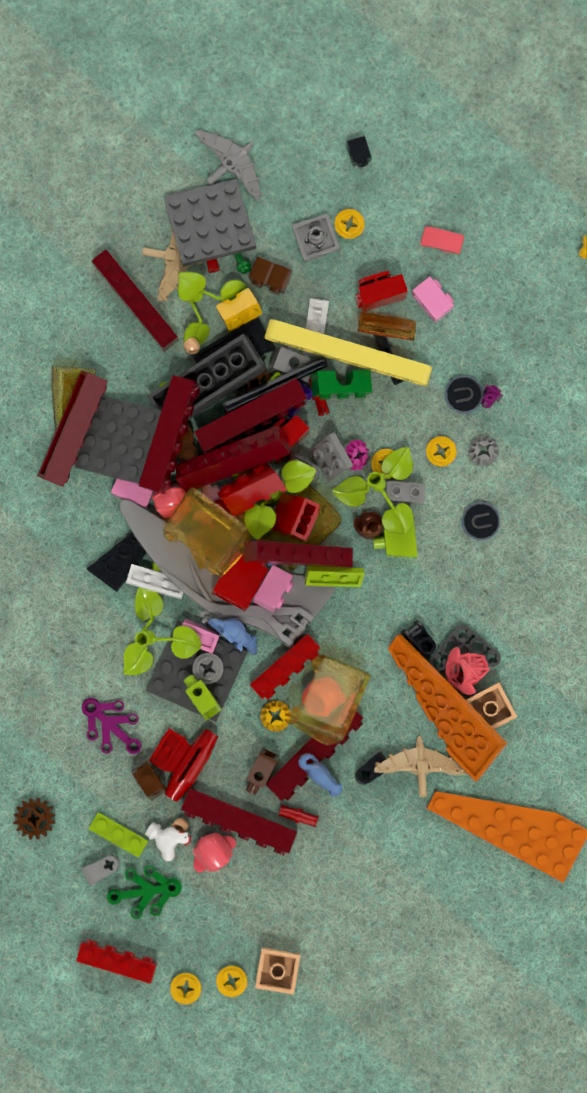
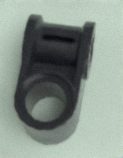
[401,620,436,658]
[355,751,386,785]

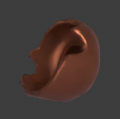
[353,511,384,539]

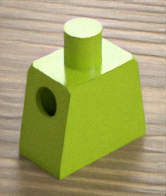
[373,521,418,558]
[184,675,222,721]

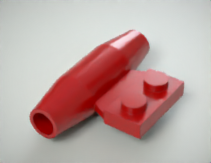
[148,728,219,802]

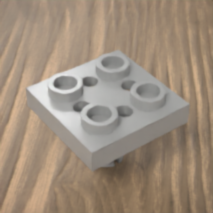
[292,213,340,262]
[310,432,353,483]

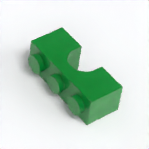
[311,370,373,400]

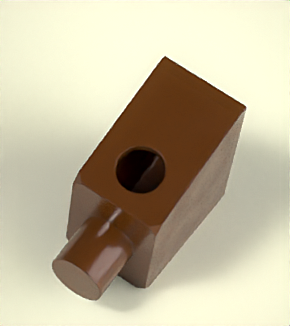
[246,748,280,795]
[131,760,166,801]

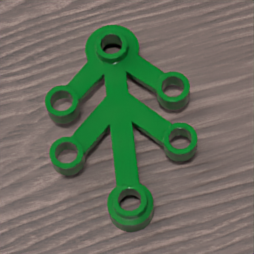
[107,865,182,919]

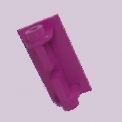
[481,384,503,409]

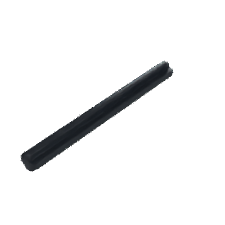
[223,357,328,413]

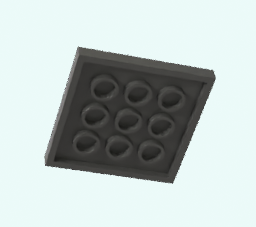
[163,179,256,267]
[75,396,162,484]
[146,621,248,722]

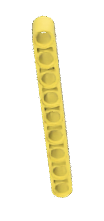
[264,319,433,386]

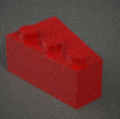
[217,463,287,517]

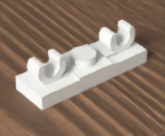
[302,298,329,358]
[126,564,183,600]

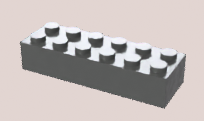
[147,334,268,420]

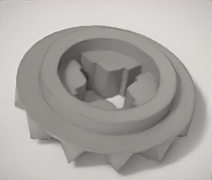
[468,436,499,466]
[193,653,224,684]

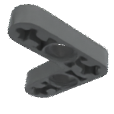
[429,625,501,672]

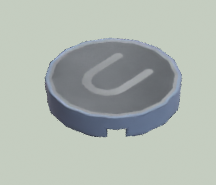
[445,376,483,414]
[462,503,500,541]

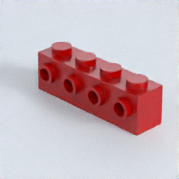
[250,634,321,700]
[76,939,157,984]

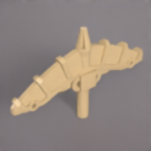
[142,227,202,302]
[374,736,468,797]

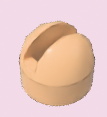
[183,337,200,354]
[172,818,189,833]

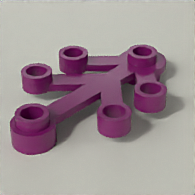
[81,698,142,754]

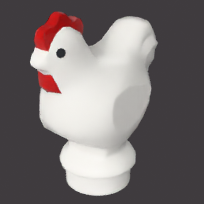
[145,822,191,862]

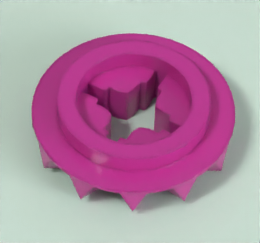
[345,440,370,471]

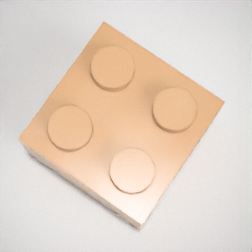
[466,683,517,729]
[255,947,300,995]

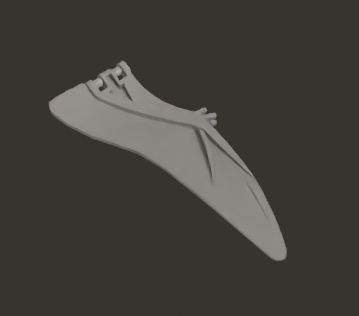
[119,500,335,648]

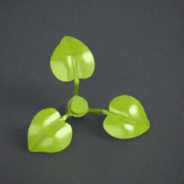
[178,272,246,345]
[332,447,414,535]
[233,461,316,540]
[123,587,202,675]

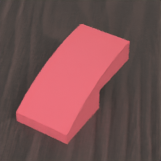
[421,226,464,255]

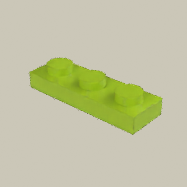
[304,566,365,587]
[89,812,148,858]

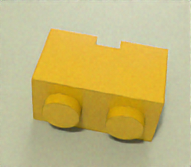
[216,288,263,332]

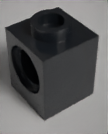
[346,136,372,168]

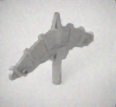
[194,128,263,202]

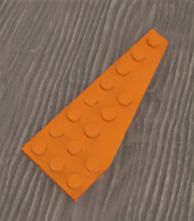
[388,634,508,782]
[427,791,587,883]

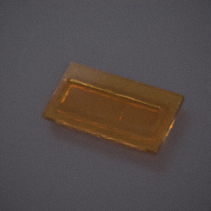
[357,312,417,341]

